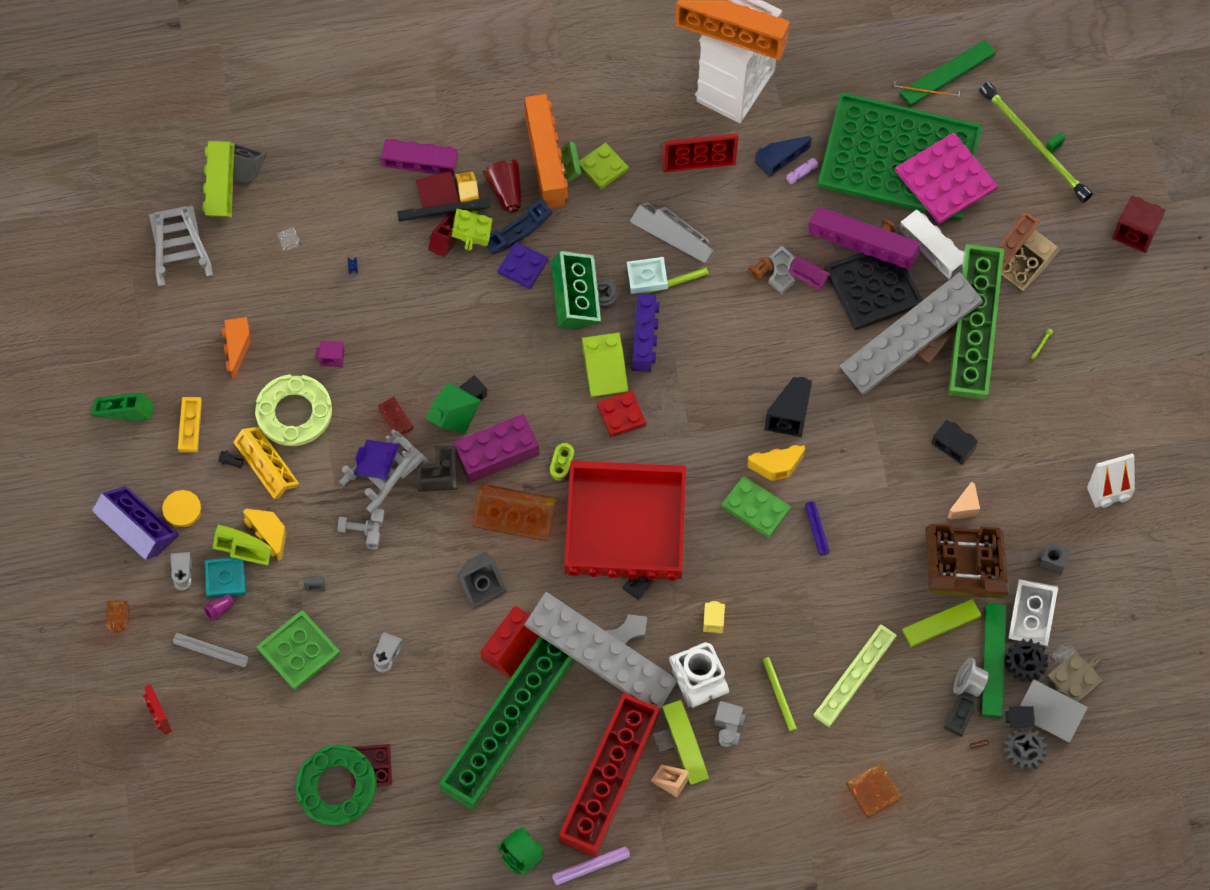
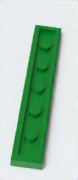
[899,40,996,107]
[981,603,1006,718]

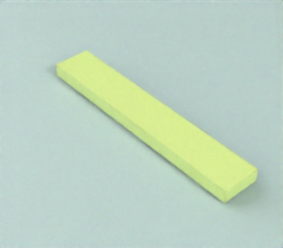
[813,624,897,728]

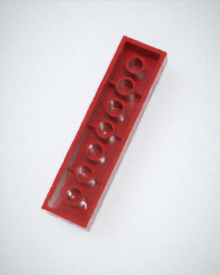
[559,693,660,858]

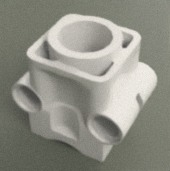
[669,642,729,708]

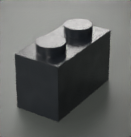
[931,420,978,465]

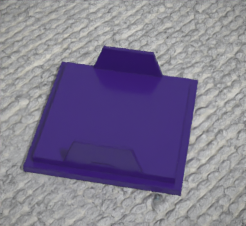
[354,440,399,480]

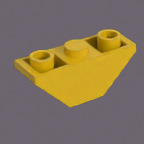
[747,445,805,481]
[243,509,286,561]

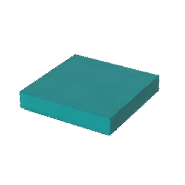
[204,558,246,599]

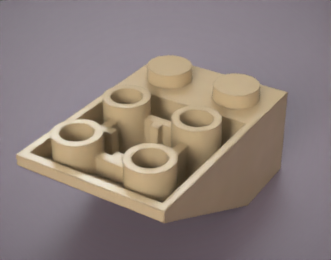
[1001,230,1060,291]

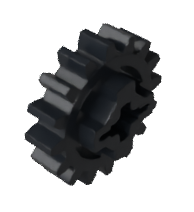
[1005,638,1049,682]

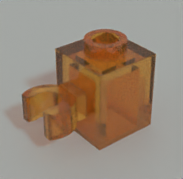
[106,601,130,632]

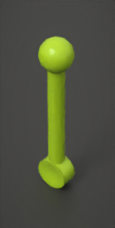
[1031,329,1053,360]

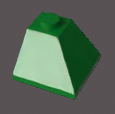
[425,382,481,434]

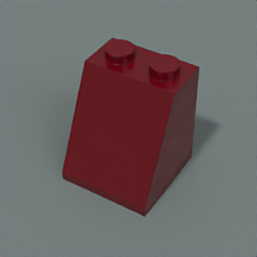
[1112,196,1166,253]

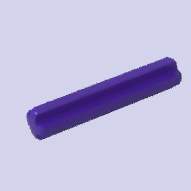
[805,501,829,556]

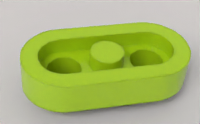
[550,443,574,481]

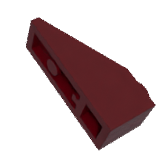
[428,213,458,257]

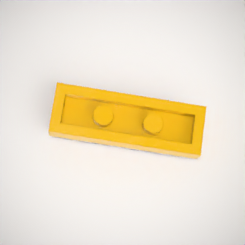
[178,397,202,453]

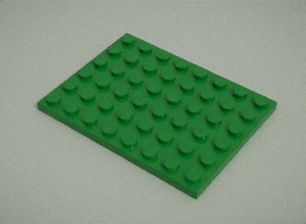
[817,92,982,221]

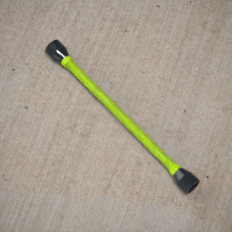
[979,81,1093,203]

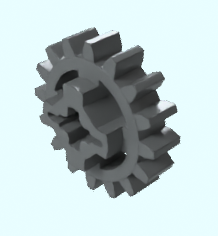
[1003,727,1048,771]

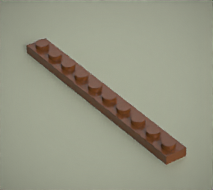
[916,211,1041,365]

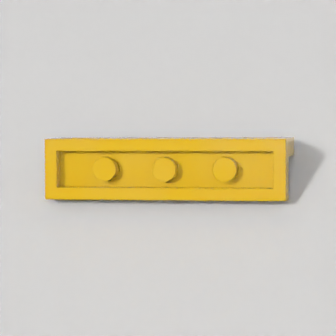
[233,427,299,499]

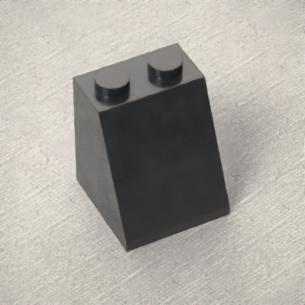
[764,377,812,437]

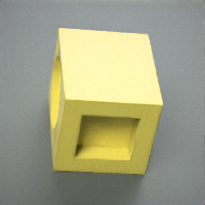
[703,601,725,633]

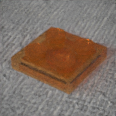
[846,764,902,819]

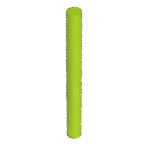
[637,268,709,295]
[762,657,797,732]

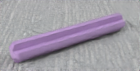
[552,846,630,885]

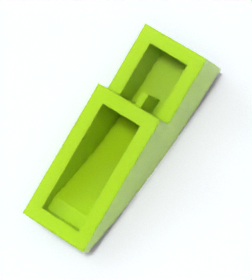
[212,525,272,565]

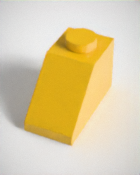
[455,172,479,202]

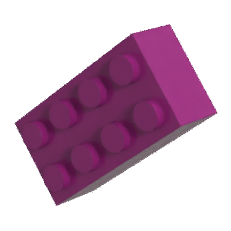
[453,414,539,483]

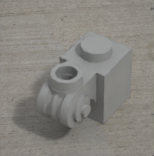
[714,701,746,747]

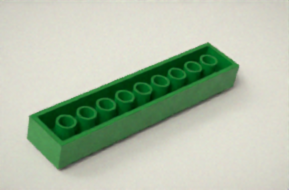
[439,636,576,811]

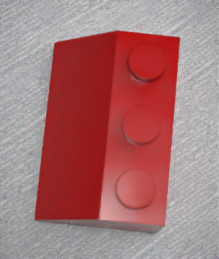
[480,605,539,679]

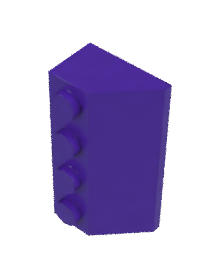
[92,486,179,560]

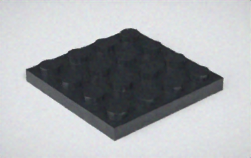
[824,252,923,331]

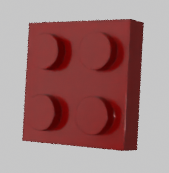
[597,390,646,438]
[143,684,172,735]

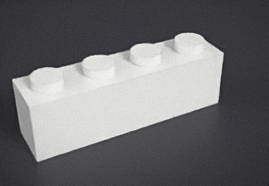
[899,210,964,280]

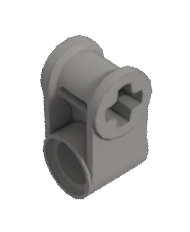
[170,552,192,591]
[373,632,403,673]

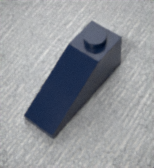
[755,136,812,177]

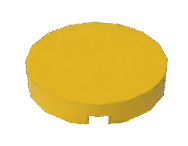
[162,490,201,528]

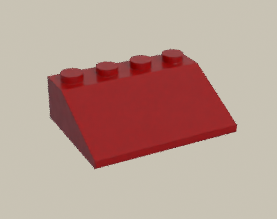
[661,134,739,173]

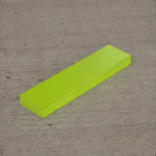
[902,599,982,648]

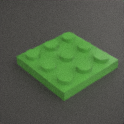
[256,610,341,691]

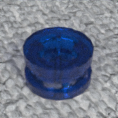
[347,257,358,274]

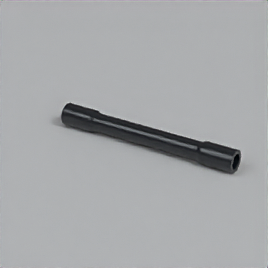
[397,197,490,222]

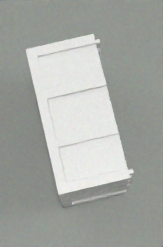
[695,0,782,123]

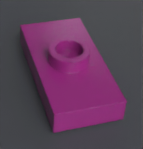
[788,255,830,290]

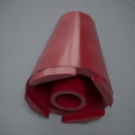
[483,159,522,213]

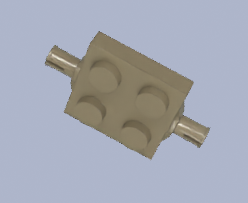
[1046,651,1103,702]

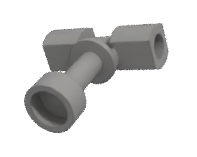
[337,509,385,550]

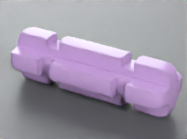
[786,158,818,184]

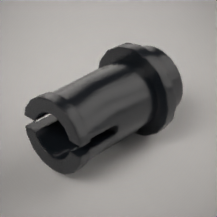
[219,450,244,469]

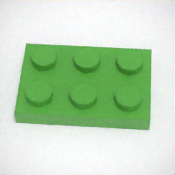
[721,476,791,538]

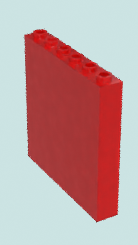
[564,461,686,581]

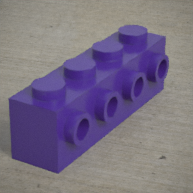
[632,294,660,372]

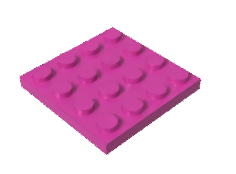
[895,133,998,224]

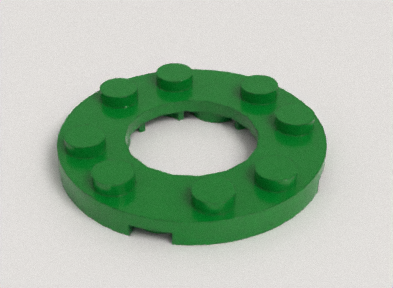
[296,745,377,826]

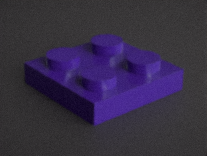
[498,242,548,289]

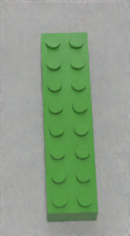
[948,244,1004,400]

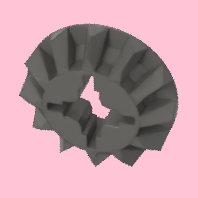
[597,279,618,308]

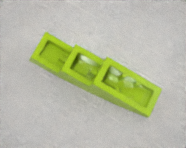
[662,700,709,786]

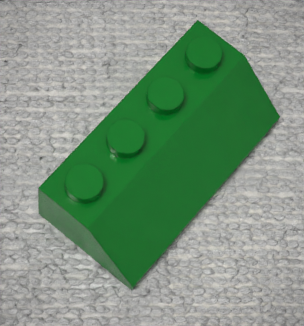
[551,251,601,330]

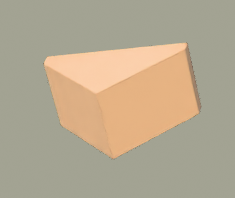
[948,482,980,520]
[651,764,689,797]

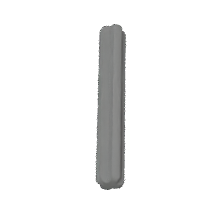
[173,633,248,667]

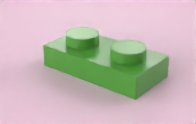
[561,141,581,183]

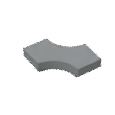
[768,246,795,295]
[606,614,647,645]

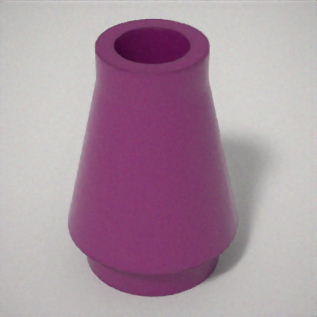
[203,594,234,621]

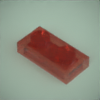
[378,397,414,435]

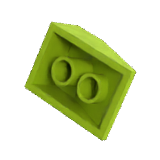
[582,333,628,398]

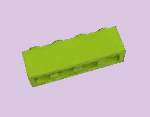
[203,141,234,217]

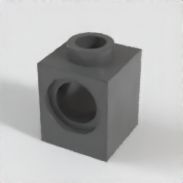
[1038,543,1070,575]

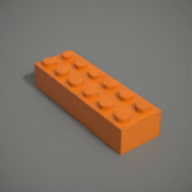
[675,0,790,60]
[525,94,568,208]

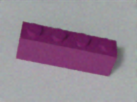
[381,139,458,177]

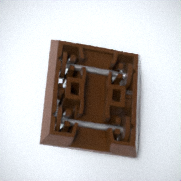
[925,524,1009,599]

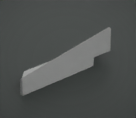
[630,202,713,263]

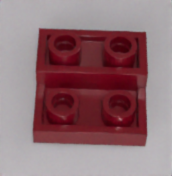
[416,171,460,208]
[351,744,392,788]

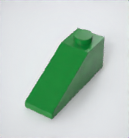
[91,393,154,422]

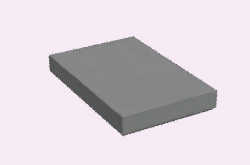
[1020,679,1088,743]

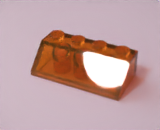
[472,483,557,542]

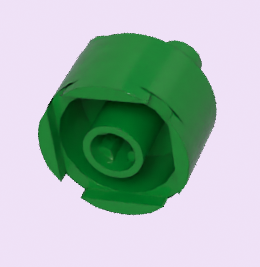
[497,827,544,877]

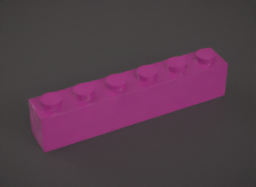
[809,207,920,270]

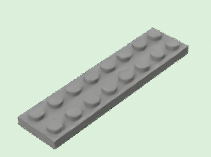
[840,272,983,396]
[524,592,677,709]

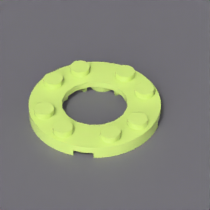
[255,374,332,446]

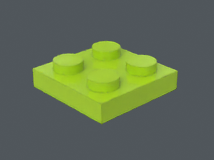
[579,142,629,190]

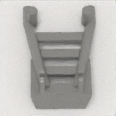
[149,206,213,287]
[339,430,432,514]

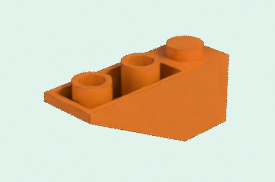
[222,317,251,379]

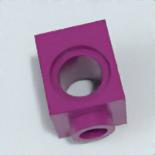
[316,341,345,367]

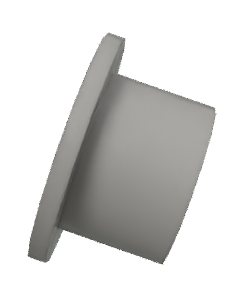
[953,657,988,697]

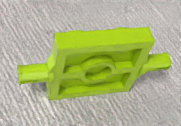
[451,209,493,251]

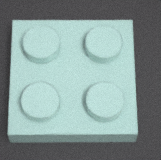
[627,257,668,294]

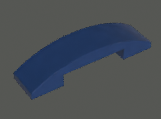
[486,199,553,255]

